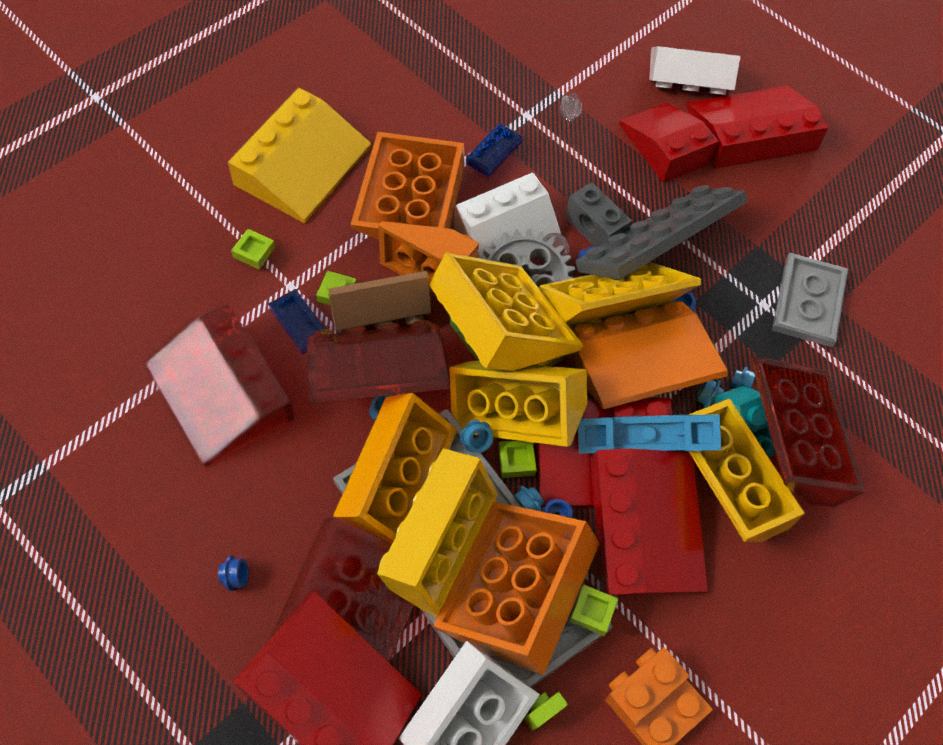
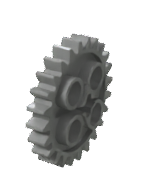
[480,229,575,287]

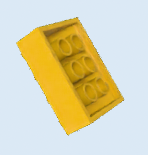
[228,87,371,223]
[429,253,583,371]
[539,262,701,329]

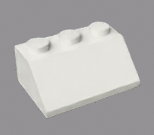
[649,46,741,95]
[454,172,561,258]
[399,641,540,745]

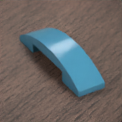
[578,414,721,453]

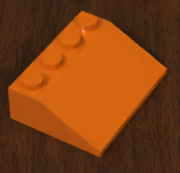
[351,132,464,240]
[566,301,728,409]
[433,501,600,675]

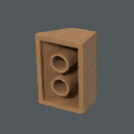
[328,271,431,337]

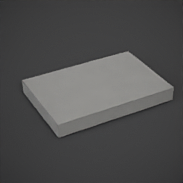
[772,253,848,348]

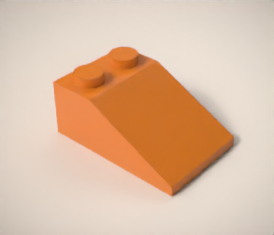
[378,221,479,294]

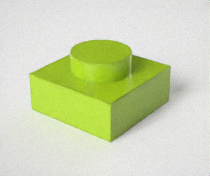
[231,229,275,269]
[316,271,357,305]
[498,440,537,478]
[570,585,618,636]
[523,692,568,731]

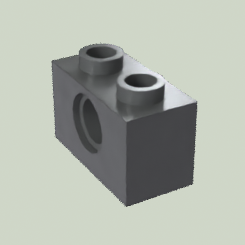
[565,182,632,247]

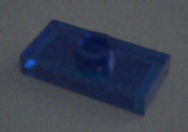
[466,123,522,178]
[268,289,329,354]

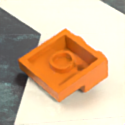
[605,647,713,745]

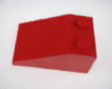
[619,103,719,183]

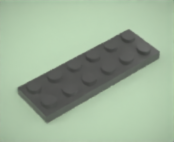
[575,185,748,280]

